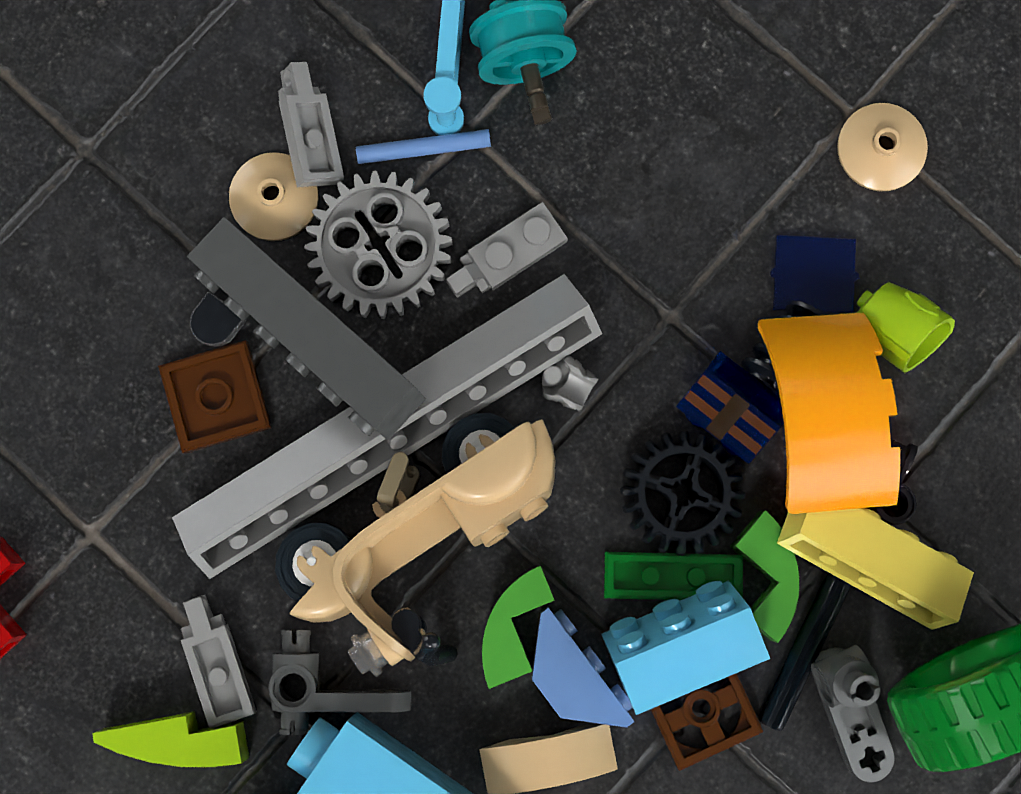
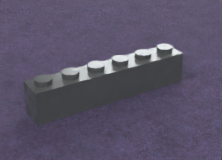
[187,217,426,441]

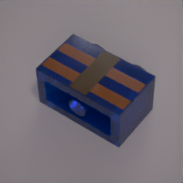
[676,351,784,464]

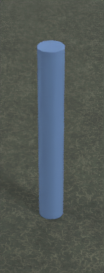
[356,129,491,164]

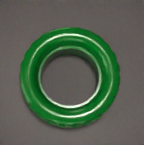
[887,624,1021,772]

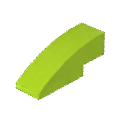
[92,711,249,767]

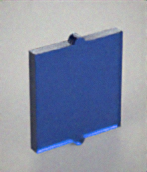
[770,235,859,314]

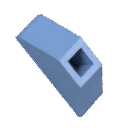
[532,606,634,727]

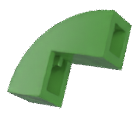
[730,510,799,643]
[482,565,555,689]

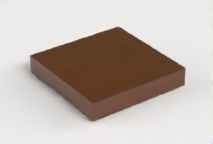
[158,340,272,454]

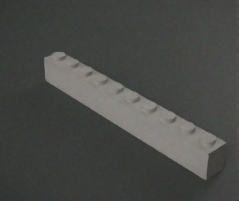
[172,274,602,579]

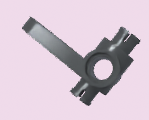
[268,629,411,735]
[811,645,895,782]

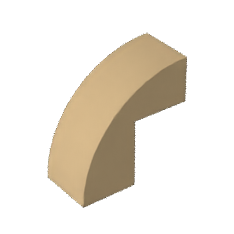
[479,724,618,794]

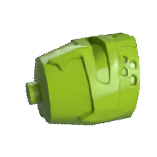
[857,282,955,373]

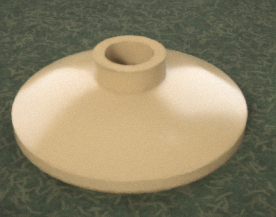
[837,103,928,191]
[229,153,319,241]

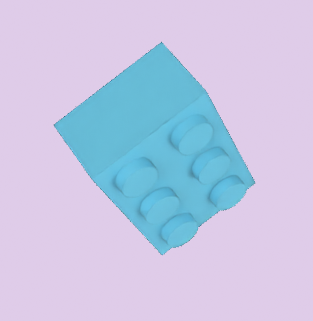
[601,580,770,715]

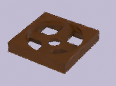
[650,673,763,771]

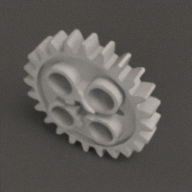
[304,171,453,319]

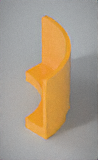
[758,313,900,514]

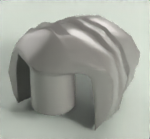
[541,355,599,412]

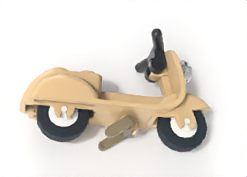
[275,413,556,676]

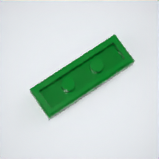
[604,552,743,600]

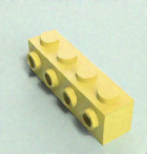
[777,508,974,630]

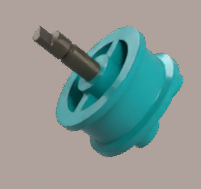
[469,0,577,125]

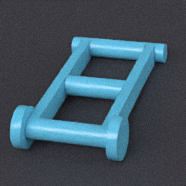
[424,0,465,136]

